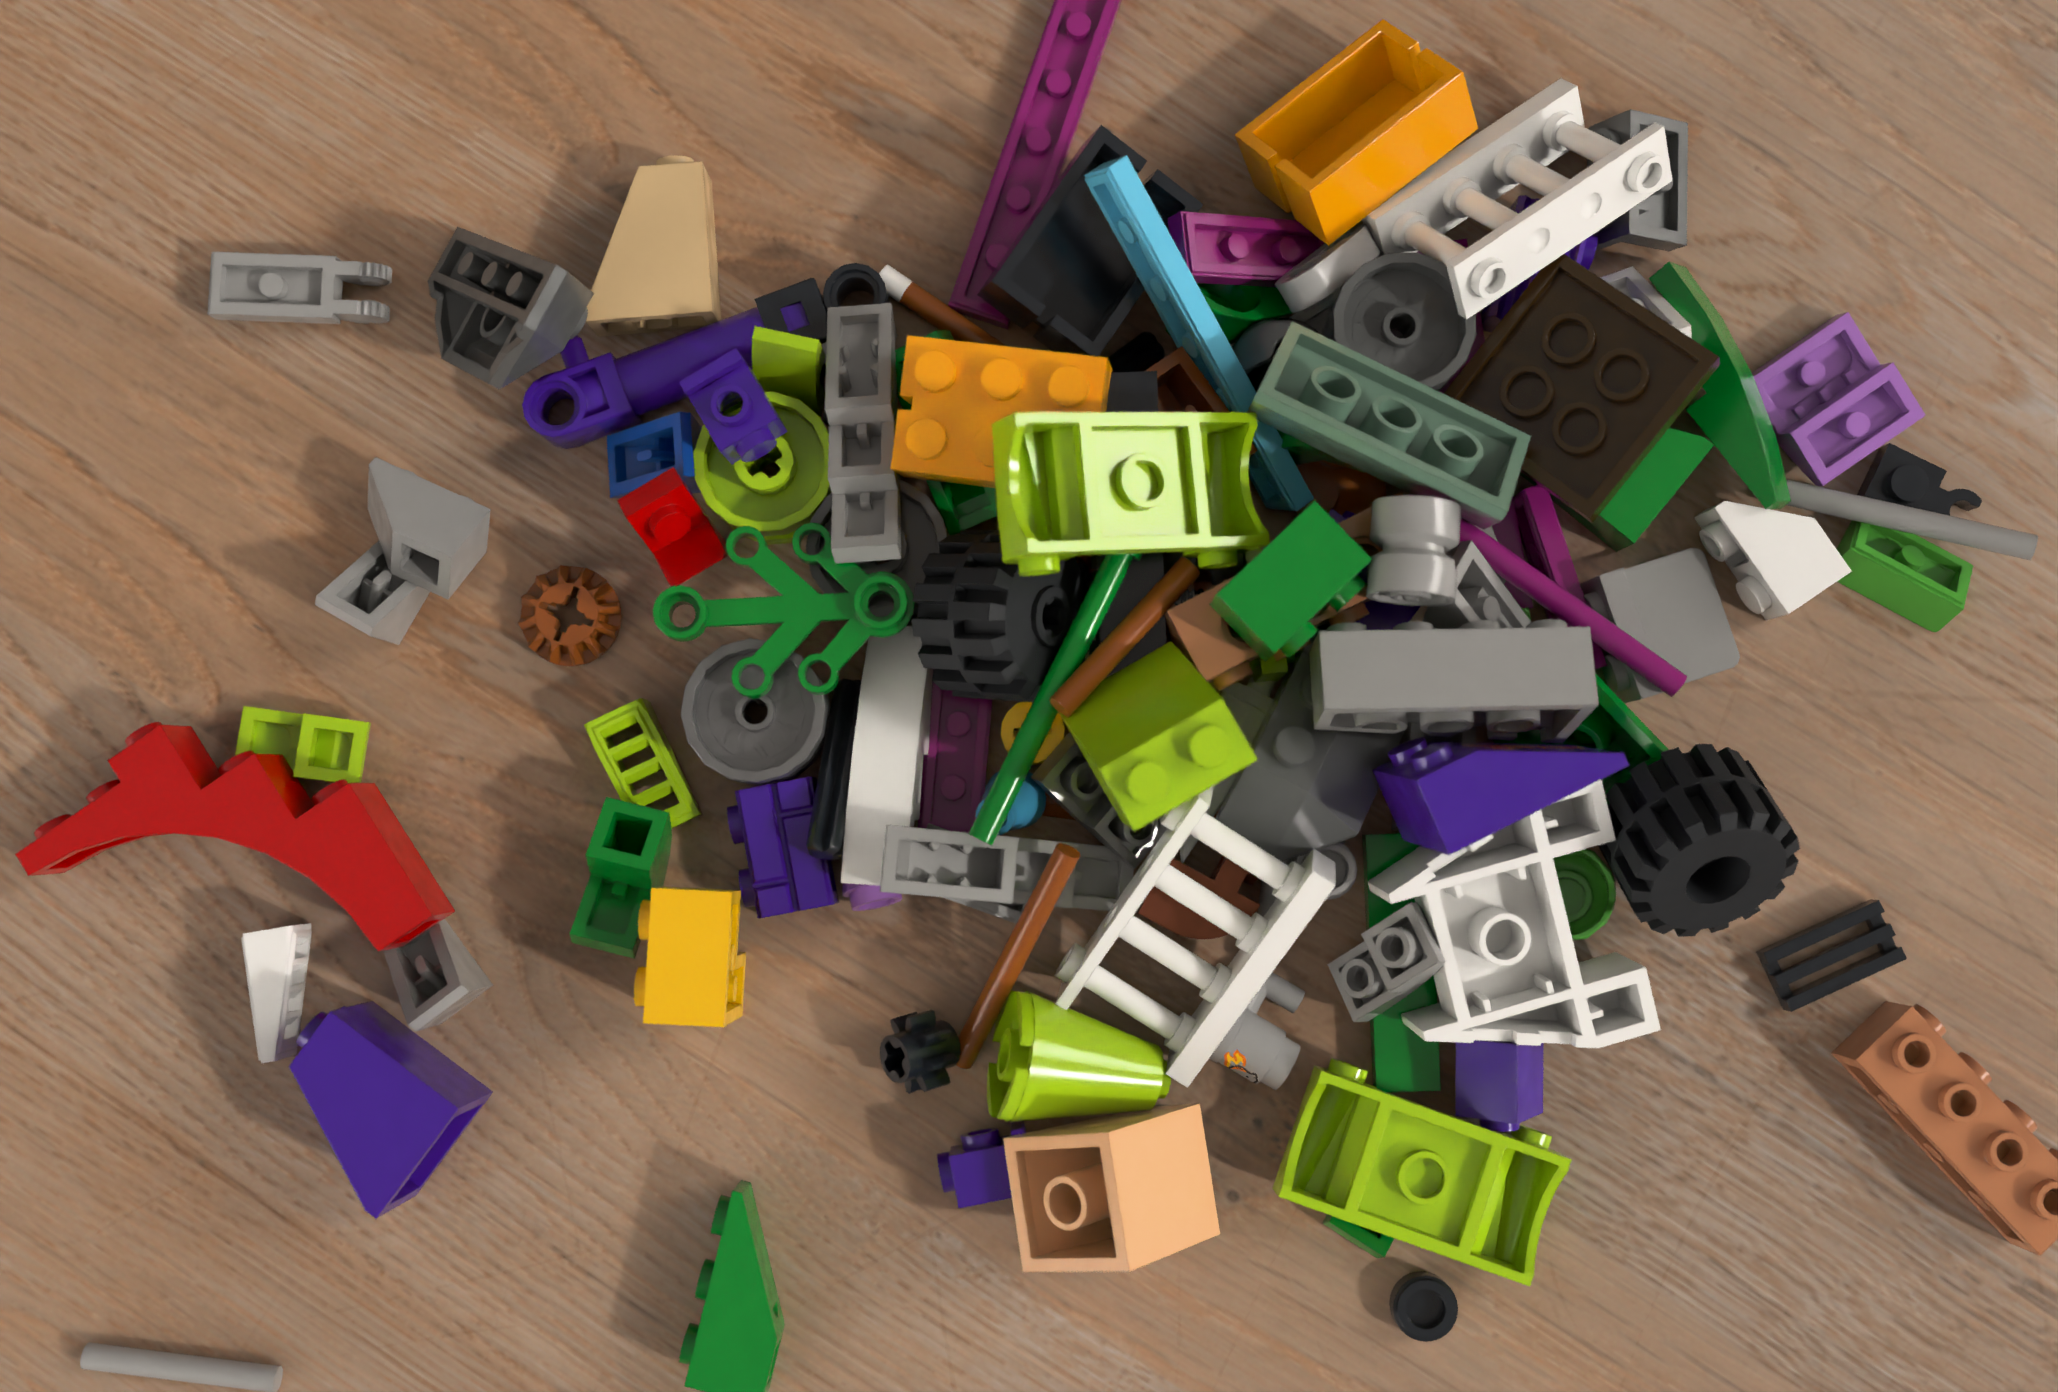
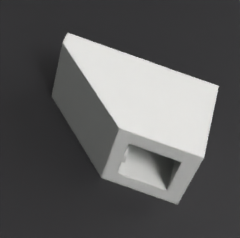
[1694,501,1852,621]

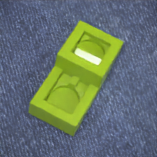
[752,326,826,417]
[235,706,371,783]

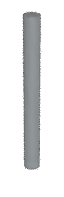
[1786,479,2038,560]

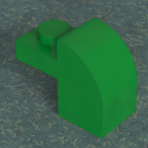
[570,797,672,959]

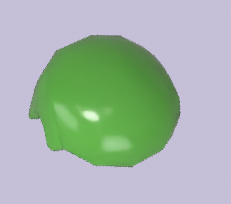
[1553,849,1616,941]

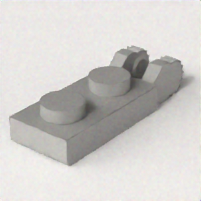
[207,252,392,324]

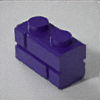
[727,777,839,919]

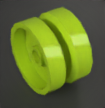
[693,391,832,545]

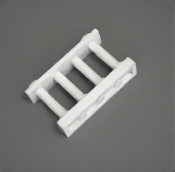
[1362,78,1672,319]
[1055,786,1336,1088]

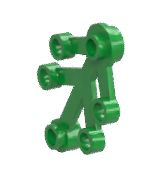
[653,523,914,699]

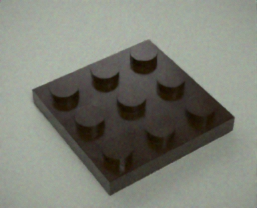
[1444,254,1720,523]

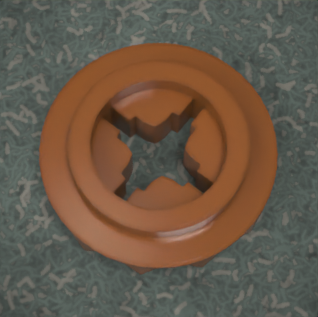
[518,565,622,666]

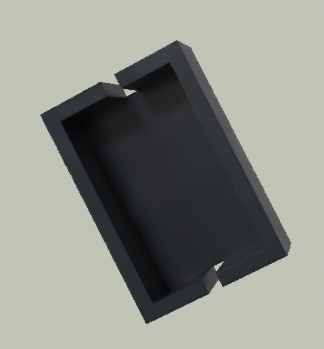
[977,125,1204,357]

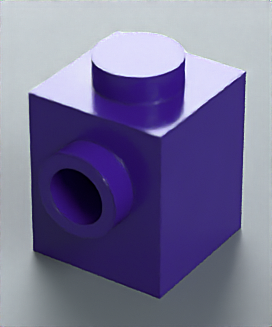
[1455,1040,1543,1132]

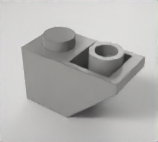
[367,457,491,600]

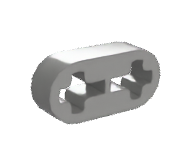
[1275,224,1380,313]

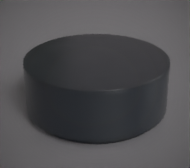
[1389,1271,1458,1342]

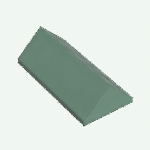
[1247,321,1531,529]

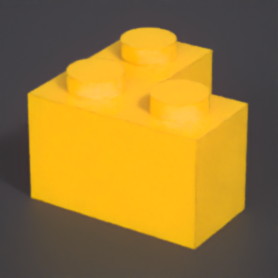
[634,886,746,1027]

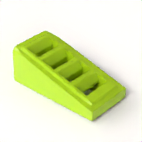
[584,698,702,829]

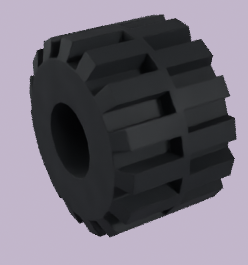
[912,530,1091,702]
[1598,744,1800,937]

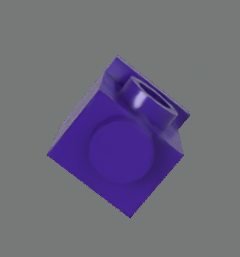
[679,348,788,465]
[937,1121,1026,1208]

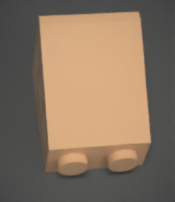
[1003,1103,1220,1272]

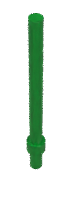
[968,553,1143,845]

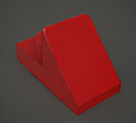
[617,467,728,587]

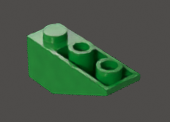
[679,1180,785,1392]

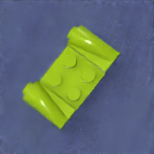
[991,412,1270,576]
[1272,1058,1572,1287]

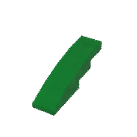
[1649,261,1791,509]

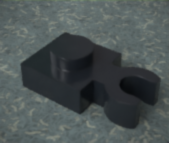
[1857,443,1982,516]

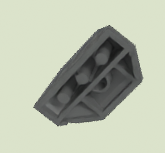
[428,227,594,390]
[1215,626,1408,862]

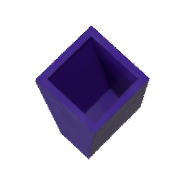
[289,1001,493,1219]

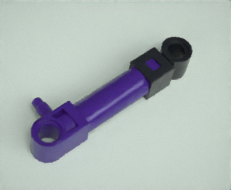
[522,263,890,449]

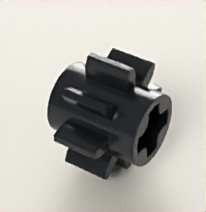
[880,1010,961,1093]

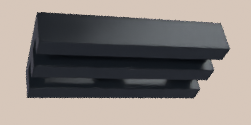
[1756,899,1907,1012]

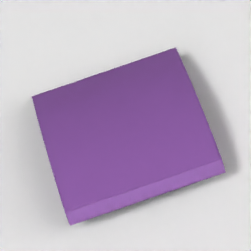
[1752,312,1926,486]

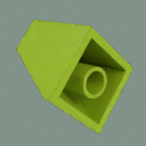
[1058,641,1258,831]

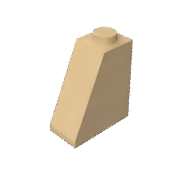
[586,155,721,337]

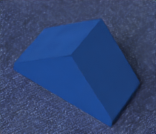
[606,411,702,498]

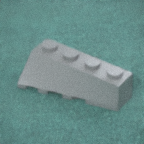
[1309,619,1599,743]

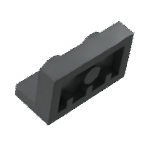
[1586,109,1688,251]

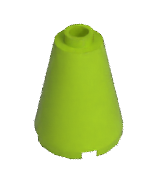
[987,991,1171,1122]

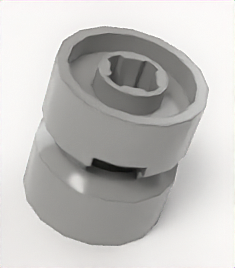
[1366,495,1461,606]

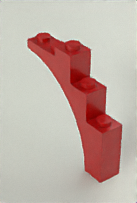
[15,722,455,952]

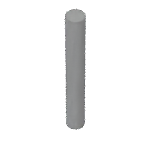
[80,1342,283,1392]

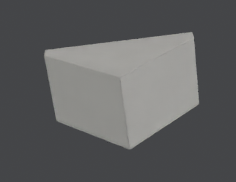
[315,541,430,645]
[384,919,493,1032]

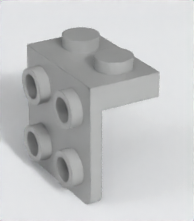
[1580,548,1740,703]

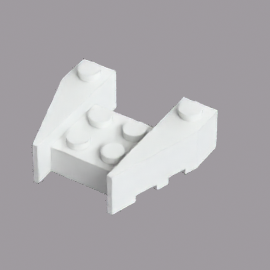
[1368,780,1661,1048]

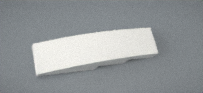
[841,625,933,886]

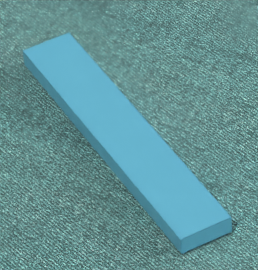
[1084,155,1314,511]

